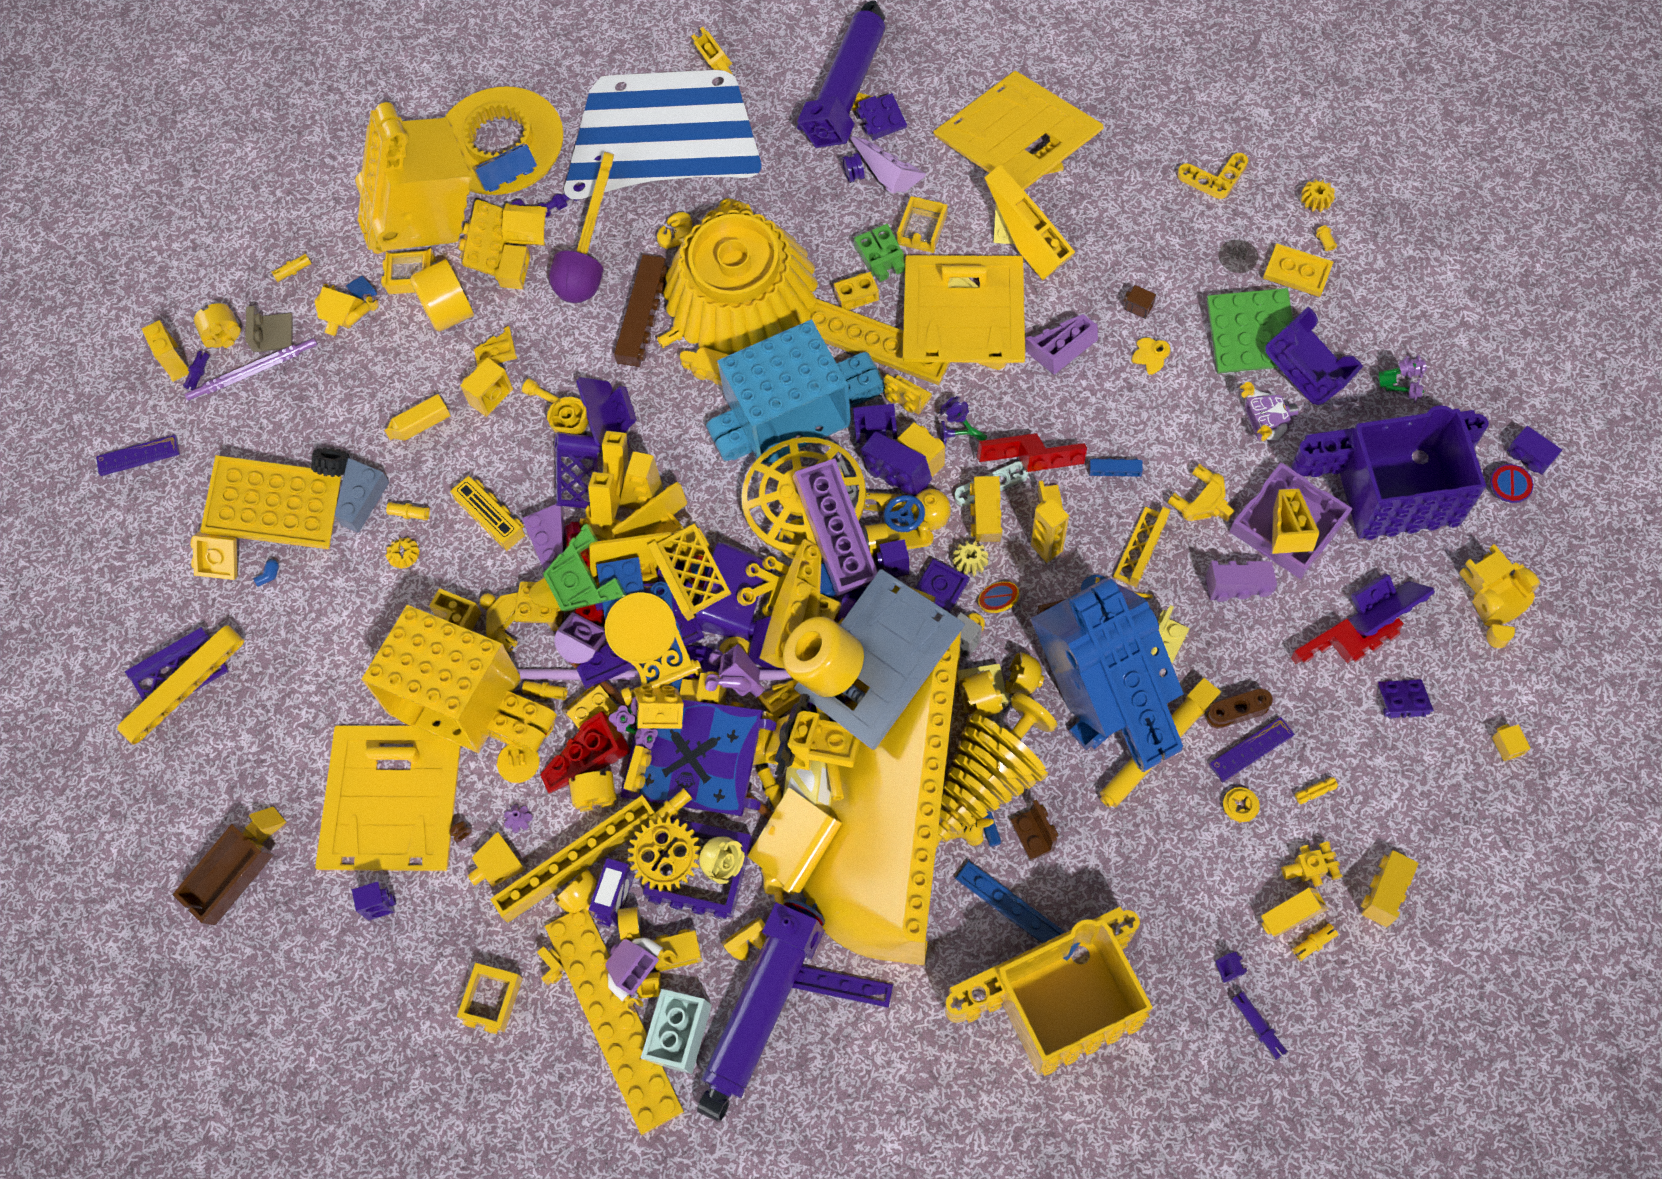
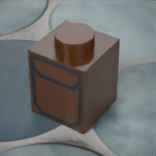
[1123,285,1156,319]

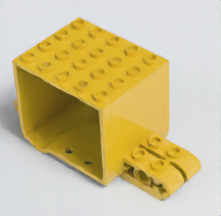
[355,102,472,254]
[361,605,557,754]
[945,906,1153,1076]

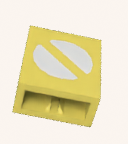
[783,760,832,813]

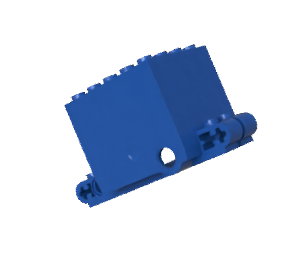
[1030,578,1184,772]

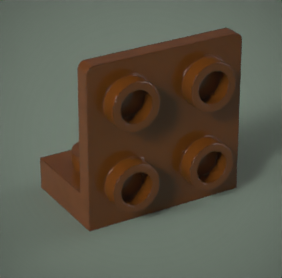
[1010,799,1058,861]

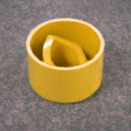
[410,259,474,332]
[783,616,864,697]

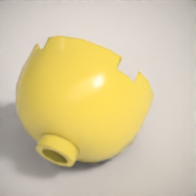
[699,836,745,884]

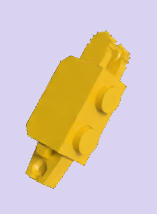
[691,27,733,74]
[680,347,729,386]

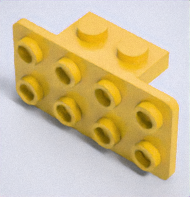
[458,200,506,276]
[612,482,687,539]
[589,532,674,584]

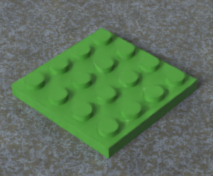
[1207,288,1293,374]

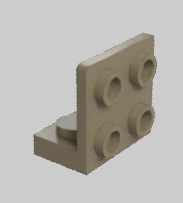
[245,306,293,353]

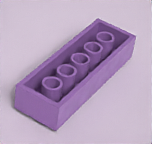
[793,458,878,596]

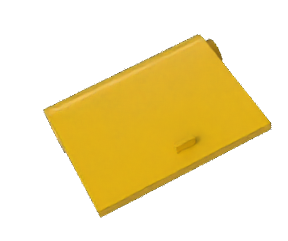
[747,788,842,895]

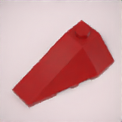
[540,711,630,794]

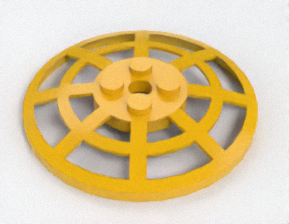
[741,437,866,554]

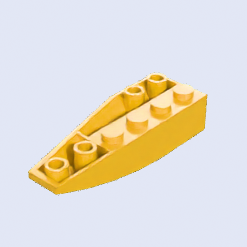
[984,165,1075,281]
[760,539,821,669]

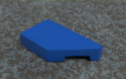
[346,276,377,298]

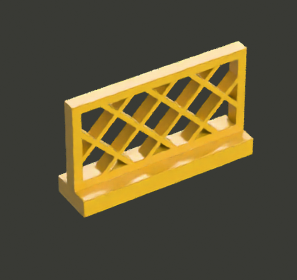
[648,523,731,621]

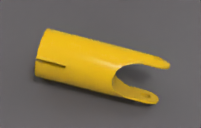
[864,492,907,512]

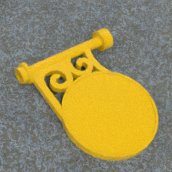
[605,593,703,706]

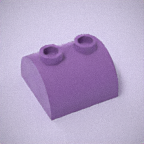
[554,612,606,663]

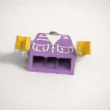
[1240,382,1298,442]
[605,938,678,1013]

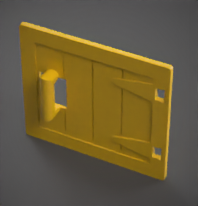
[933,71,1104,190]
[903,255,1025,363]
[315,726,461,871]

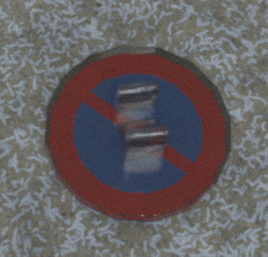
[1219,240,1258,273]

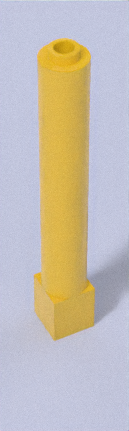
[1100,678,1221,808]

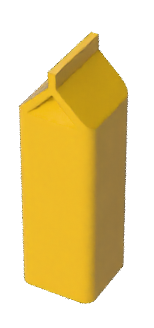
[384,394,451,441]

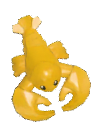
[657,212,693,249]

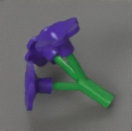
[939,396,987,445]

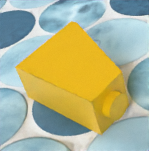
[1261,888,1329,937]

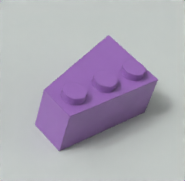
[1025,314,1098,375]

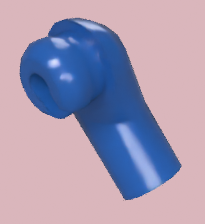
[253,559,279,587]

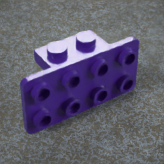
[576,377,637,449]
[1348,573,1435,636]

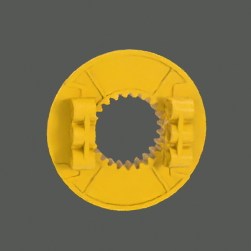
[444,86,564,195]

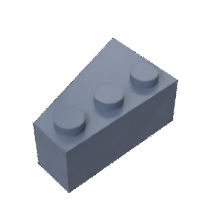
[334,458,389,533]

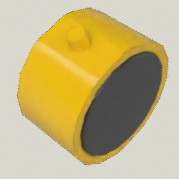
[618,907,643,942]

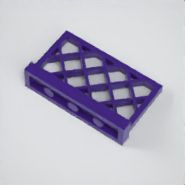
[125,627,229,701]

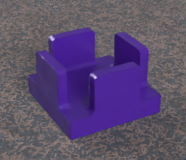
[853,404,897,443]

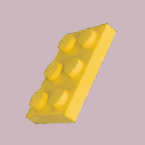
[1263,243,1334,297]

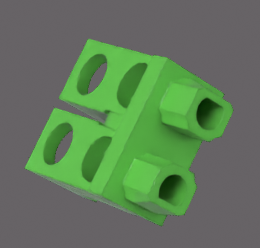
[854,224,905,282]

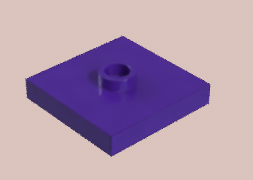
[915,559,970,613]

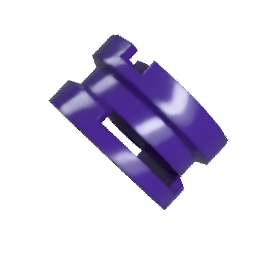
[842,153,865,183]

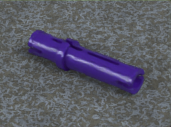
[1232,991,1288,1060]

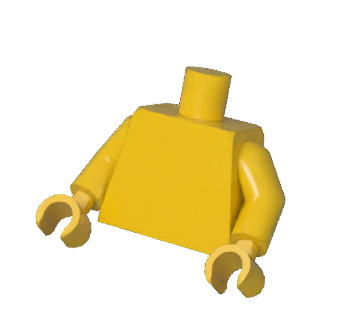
[314,284,379,337]

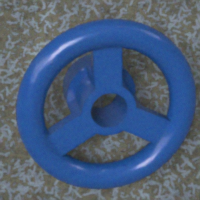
[884,495,925,532]

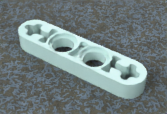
[954,462,1029,506]

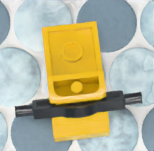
[765,694,861,777]

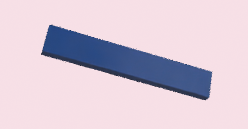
[955,860,1080,961]

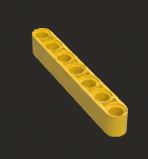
[117,625,244,745]

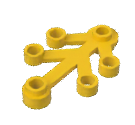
[737,556,790,616]

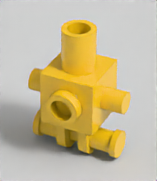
[1281,841,1343,887]

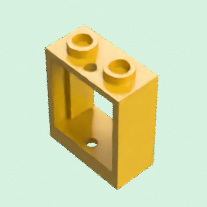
[457,963,523,1034]

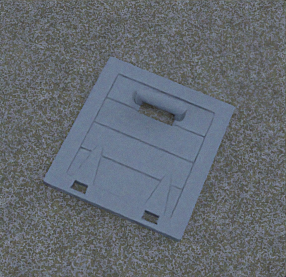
[794,569,965,750]

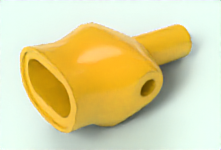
[761,869,785,905]

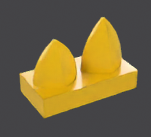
[721,916,767,961]

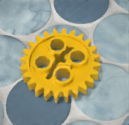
[627,817,702,892]

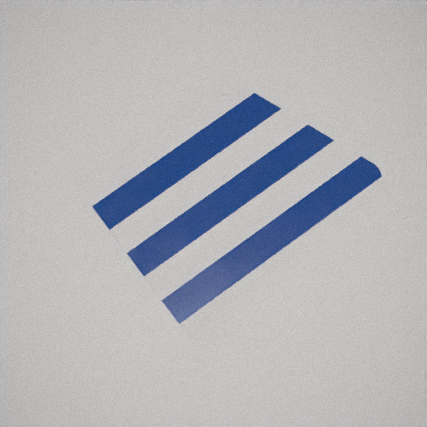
[564,70,762,199]

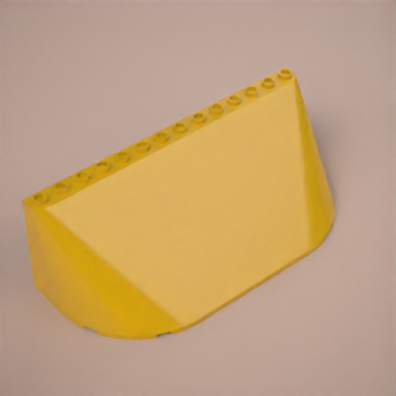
[802,632,961,966]

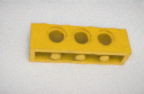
[1031,498,1069,563]

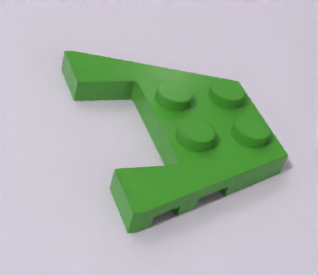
[543,524,627,611]

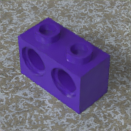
[351,881,397,921]

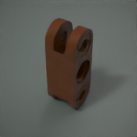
[1206,688,1273,729]

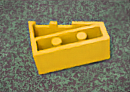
[970,476,1002,542]
[1272,488,1320,554]
[1360,850,1419,928]

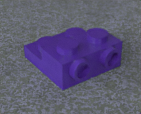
[856,93,907,141]

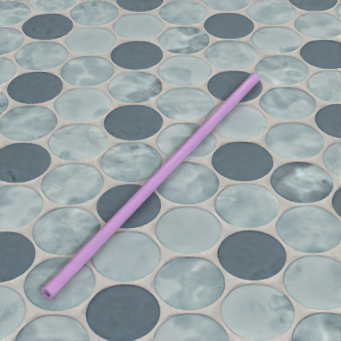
[517,669,794,680]

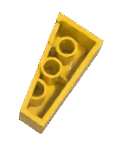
[619,451,664,510]

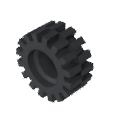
[311,447,350,477]

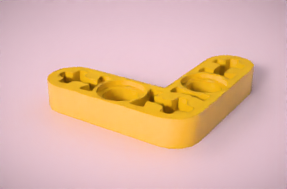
[1177,153,1248,199]

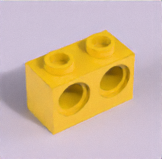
[834,272,879,310]

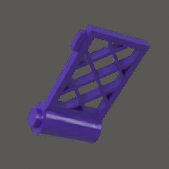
[554,432,602,508]

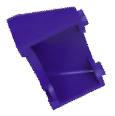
[1265,306,1363,405]
[696,542,773,641]

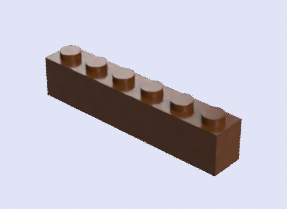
[614,255,669,367]

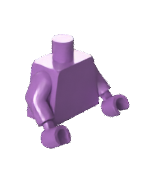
[705,644,764,697]

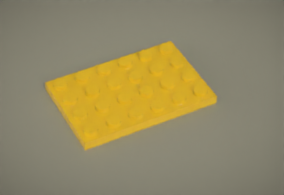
[200,455,342,550]

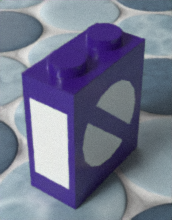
[588,858,635,928]

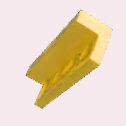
[1113,507,1171,588]

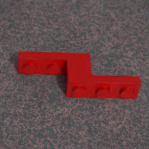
[977,433,1087,472]
[1291,617,1404,665]

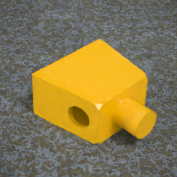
[467,832,525,887]

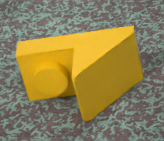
[245,807,287,843]

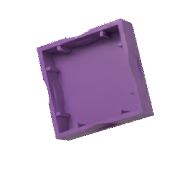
[1230,463,1353,579]

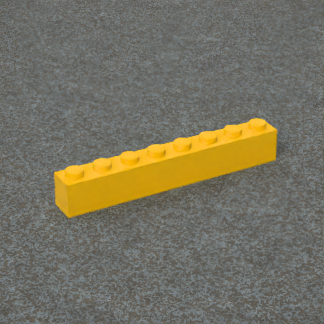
[490,795,654,923]

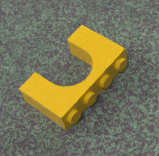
[588,431,629,526]

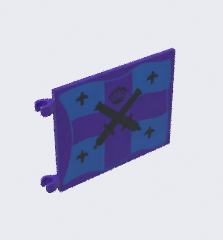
[621,700,777,817]

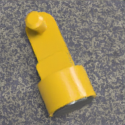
[863,521,934,556]

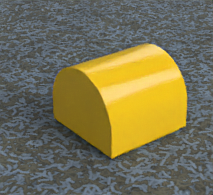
[1486,624,1515,648]
[637,972,662,999]

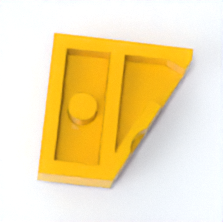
[756,680,801,717]

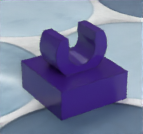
[1215,952,1247,983]

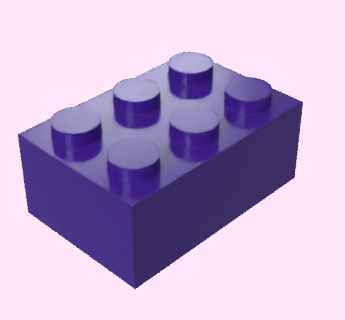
[861,431,932,496]

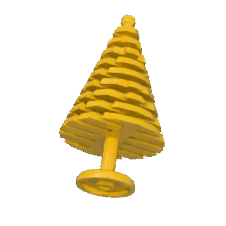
[936,692,1057,848]

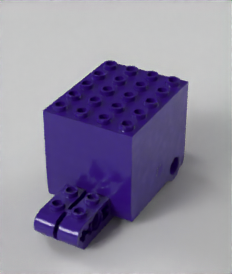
[1291,405,1489,540]

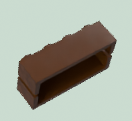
[172,824,274,925]

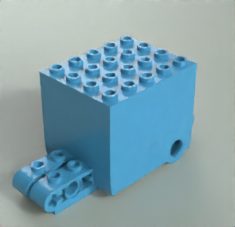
[706,319,885,465]

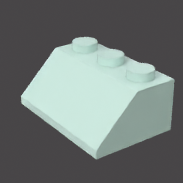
[641,989,712,1074]

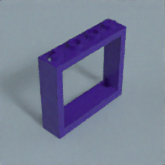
[643,817,753,919]

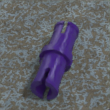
[183,351,210,390]

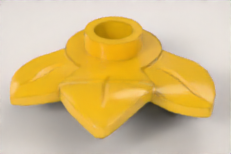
[1131,338,1171,375]

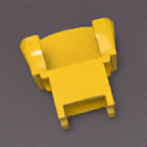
[1459,544,1540,627]

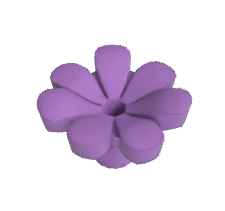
[504,805,533,833]

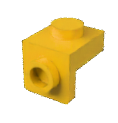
[537,946,564,986]

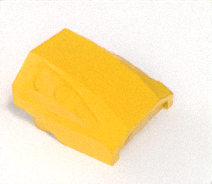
[502,203,547,246]

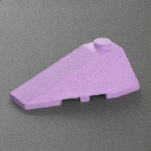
[851,136,926,193]

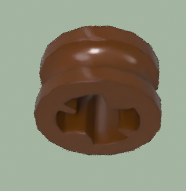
[449,821,472,843]

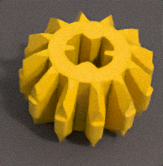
[1301,178,1335,213]

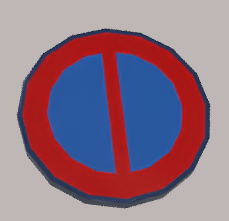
[783,897,825,926]

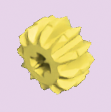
[953,540,988,577]

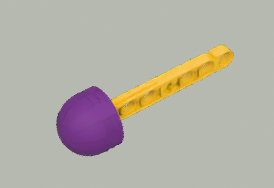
[549,152,614,303]

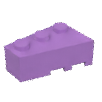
[522,504,567,572]
[1205,561,1277,602]

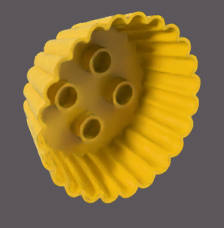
[663,210,818,355]

